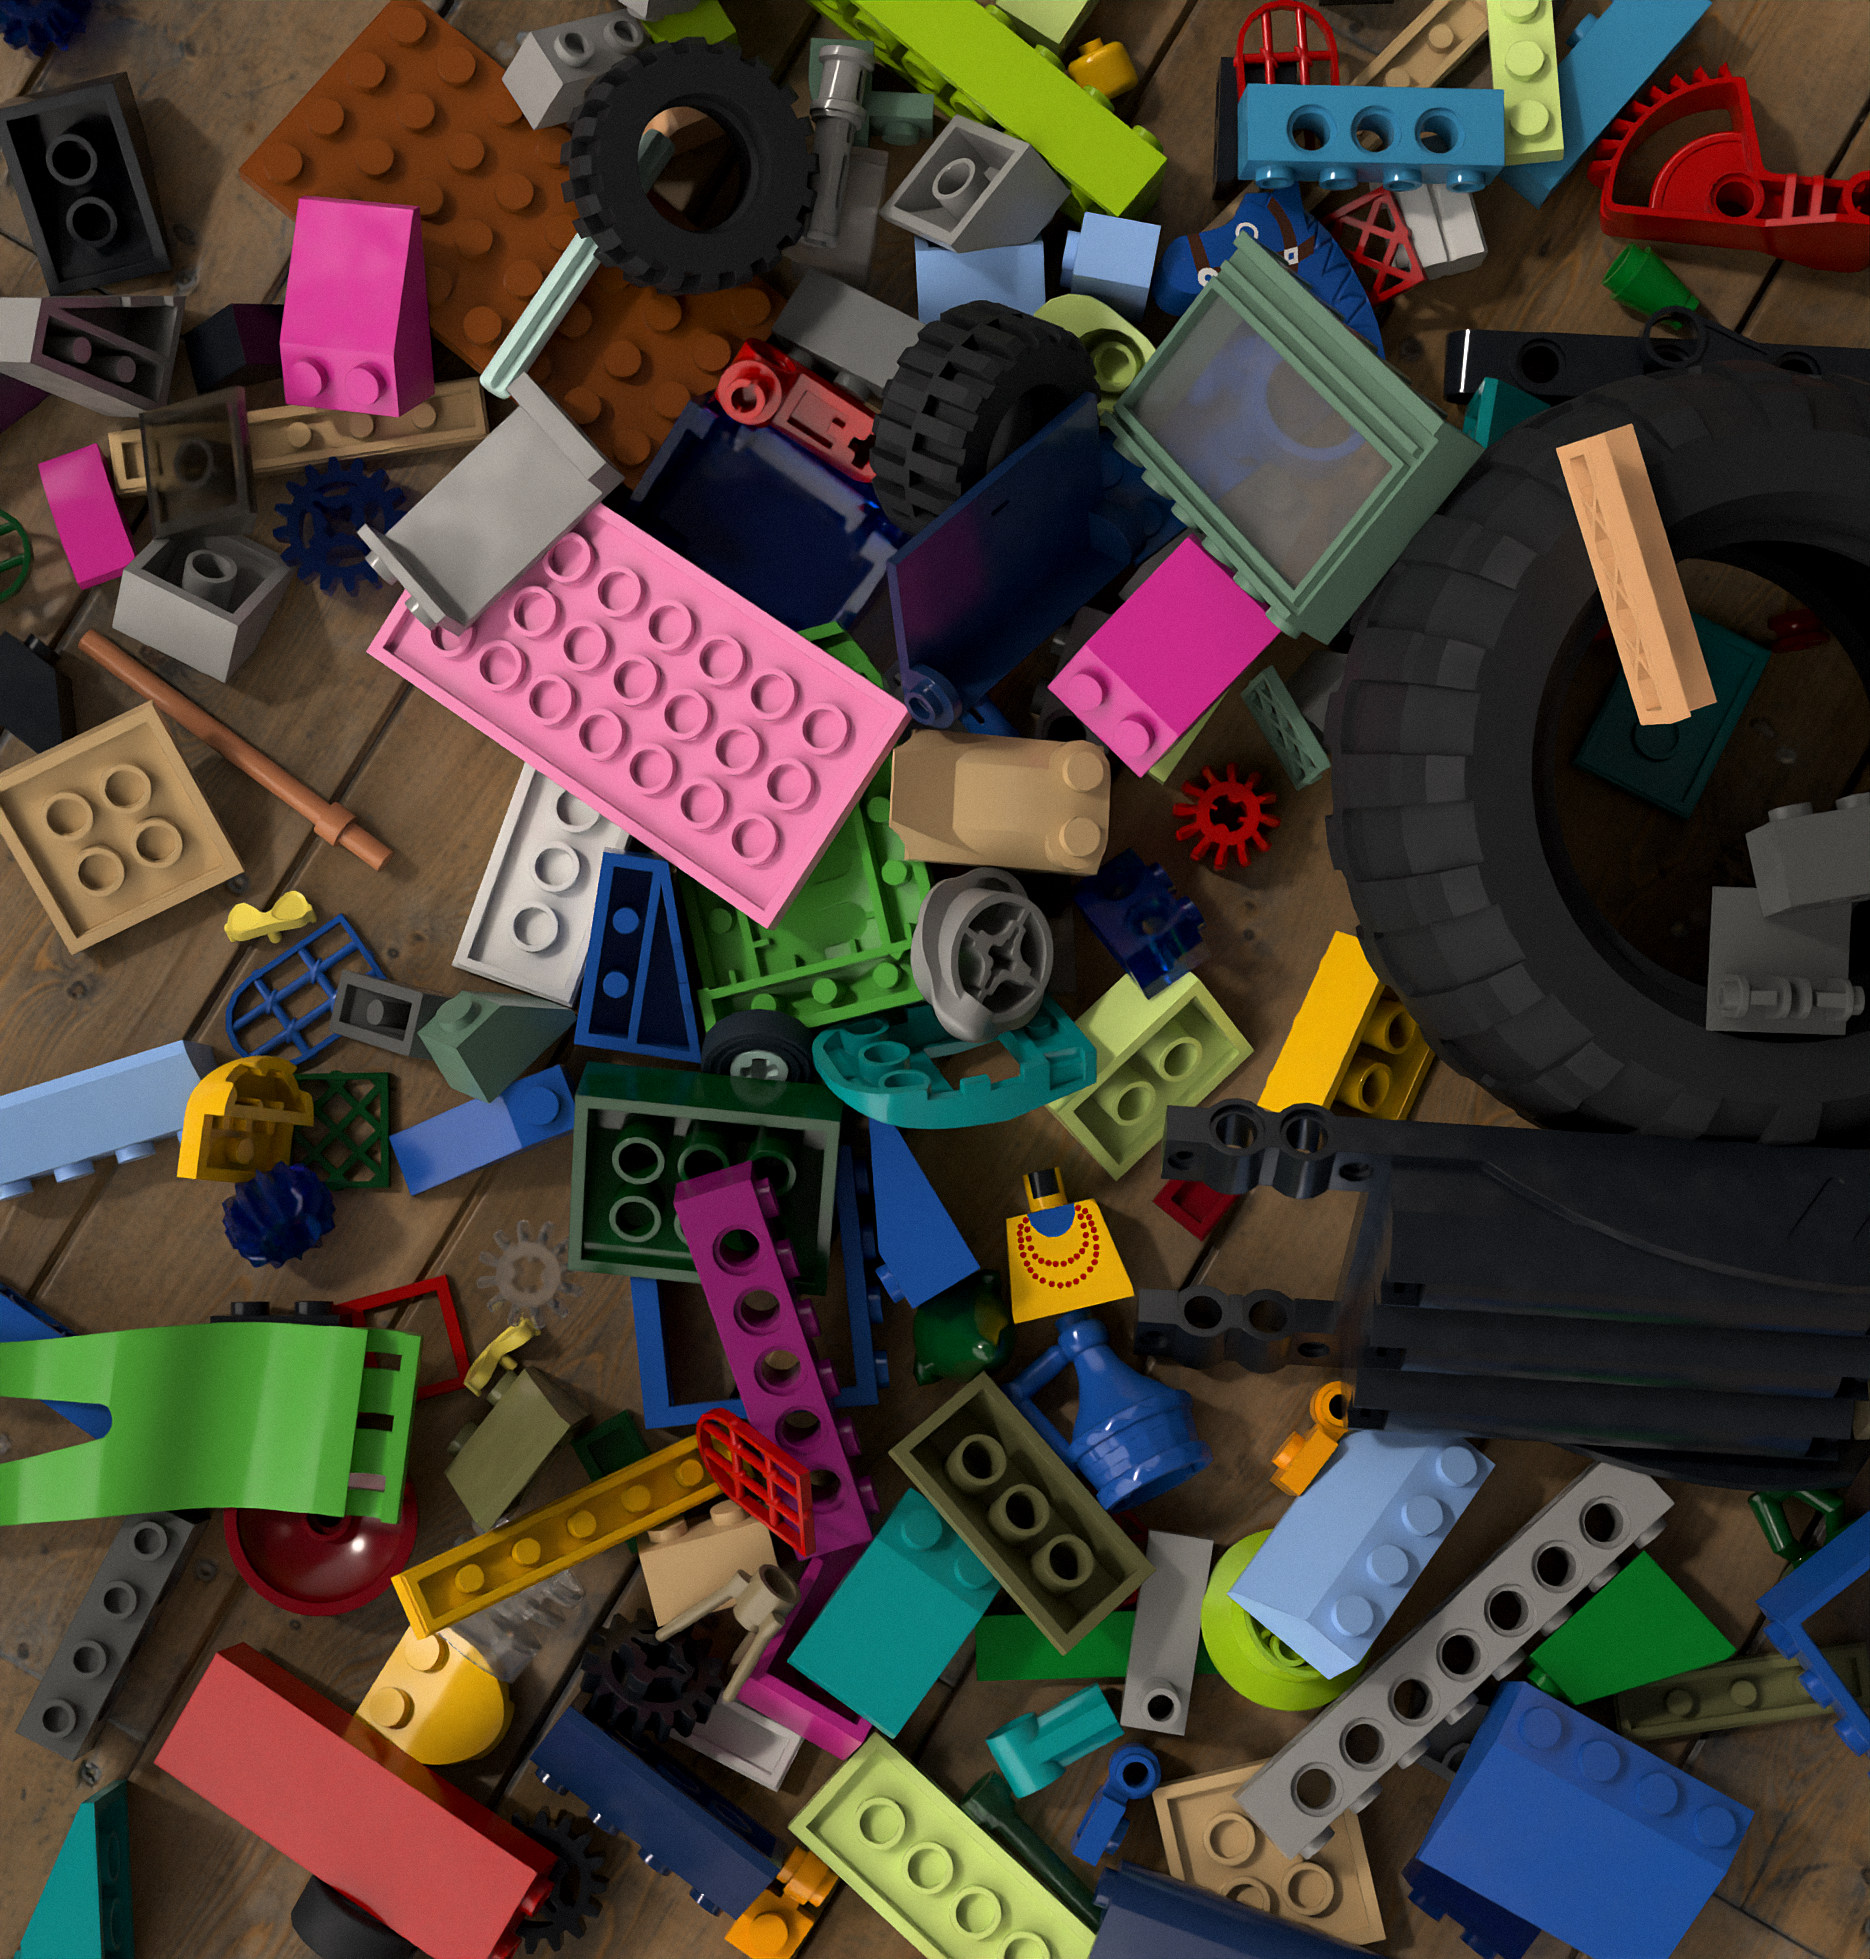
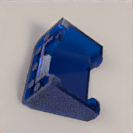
[620,388,914,635]

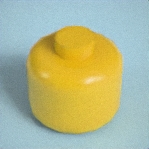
[1067,37,1138,100]

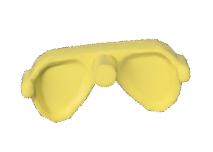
[224,890,317,943]
[463,1318,541,1397]

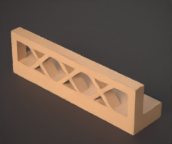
[1556,423,1717,725]

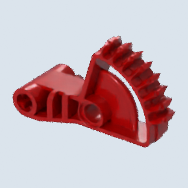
[1586,62,1870,273]

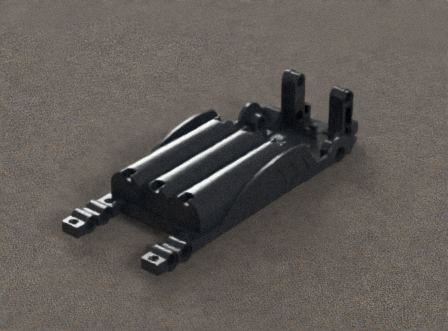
[1133,1098,1870,1492]

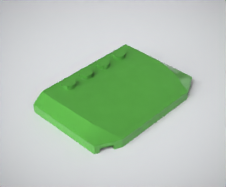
[676,621,936,1033]

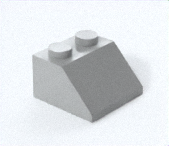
[878,114,1071,254]
[112,508,297,683]

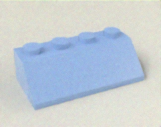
[0,1040,218,1202]
[1227,1430,1495,1680]

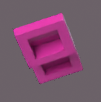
[37,443,138,590]

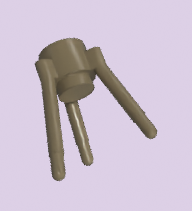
[655,1564,802,1703]

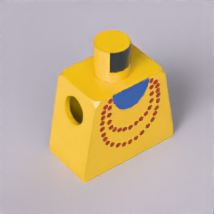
[1005,1167,1135,1324]

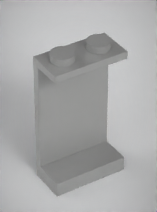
[356,371,625,637]

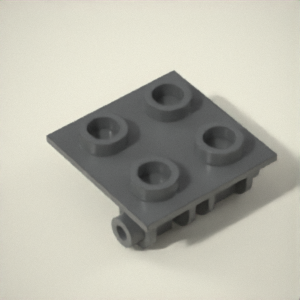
[1706,886,1865,1035]

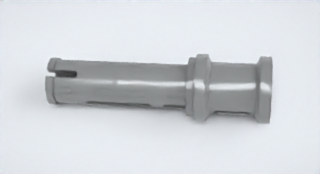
[798,45,876,248]

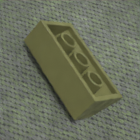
[888,1371,1156,1656]

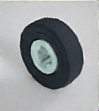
[701,1009,816,1084]

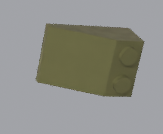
[444,1366,592,1532]

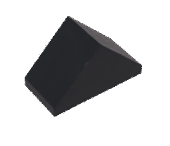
[183,303,284,398]

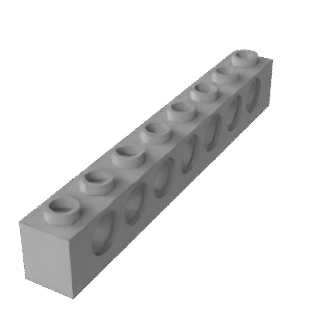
[1231,1460,1675,1860]

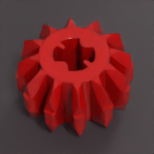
[1171,762,1281,871]

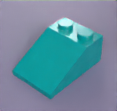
[786,1487,1002,1739]
[13,1780,135,1959]

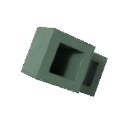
[808,38,934,160]

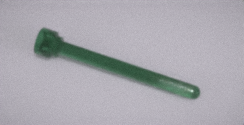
[958,1769,1102,1933]

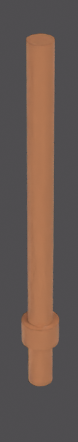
[78,629,394,872]

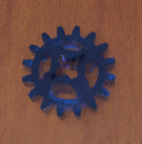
[273,456,408,597]

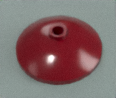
[223,1425,420,1616]

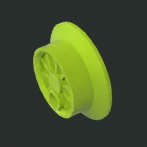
[1200,1529,1373,1711]

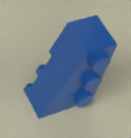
[574,847,702,1063]

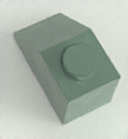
[417,990,577,1104]

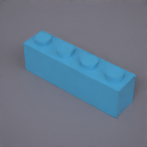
[1497,0,1712,210]

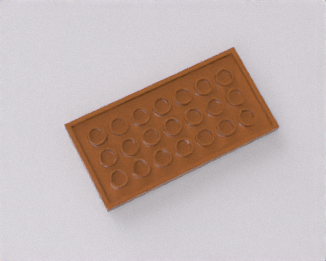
[238,0,788,500]

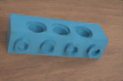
[1238,83,1505,193]

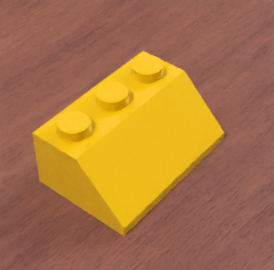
[1257,930,1435,1120]

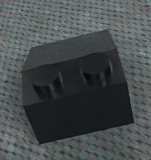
[0,71,174,296]

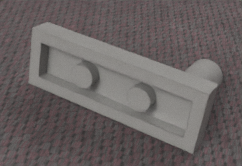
[1119,1528,1214,1736]

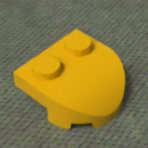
[177,1055,314,1188]
[353,1624,515,1767]

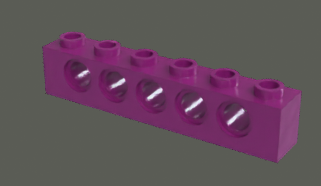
[673,1160,881,1562]

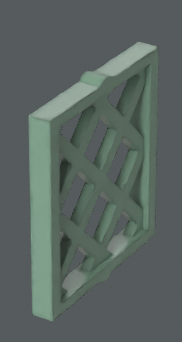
[1240,665,1332,792]

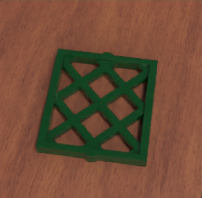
[284,1070,391,1191]

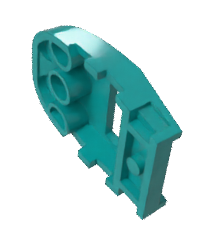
[812,989,1097,1129]

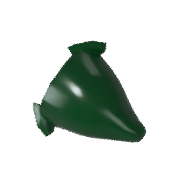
[912,1269,1017,1386]

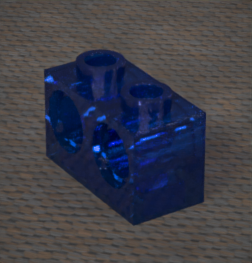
[1067,847,1212,1000]

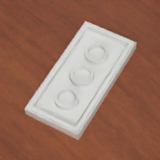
[452,762,635,1009]

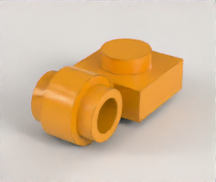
[1269,1381,1351,1496]
[724,1844,839,1959]

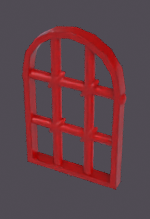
[1233,0,1340,151]
[696,1408,816,1558]

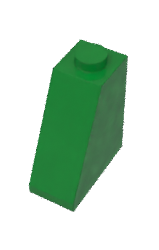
[1523,1550,1736,1708]

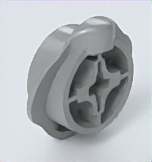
[911,867,1054,1043]

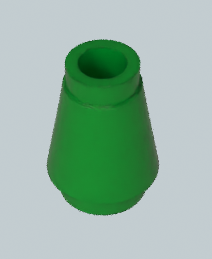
[1601,242,1699,330]

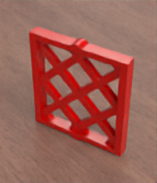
[1318,185,1429,309]

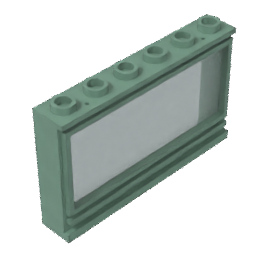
[1100,230,1486,646]

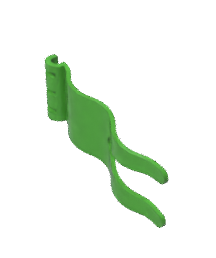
[0,1322,424,1526]

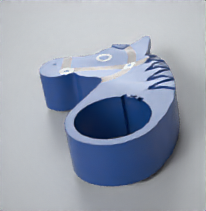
[1150,181,1386,483]

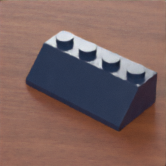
[529,1691,787,1920]

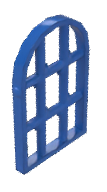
[226,913,388,1066]

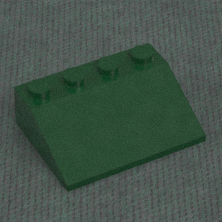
[567,1061,845,1296]

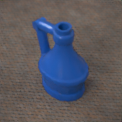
[1000,1307,1214,1515]

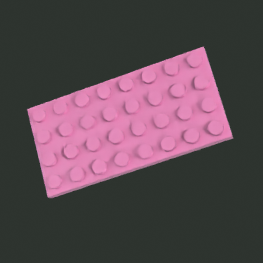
[366,502,913,931]

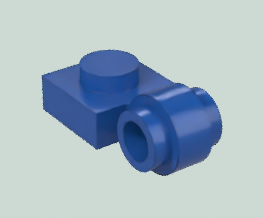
[1070,1742,1161,1867]

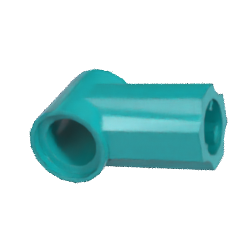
[985,1682,1125,1798]

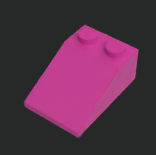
[279,195,435,417]
[1047,533,1282,778]
[736,1541,872,1761]

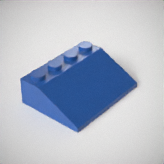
[1415,1681,1755,1959]

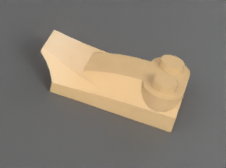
[889,728,1111,876]

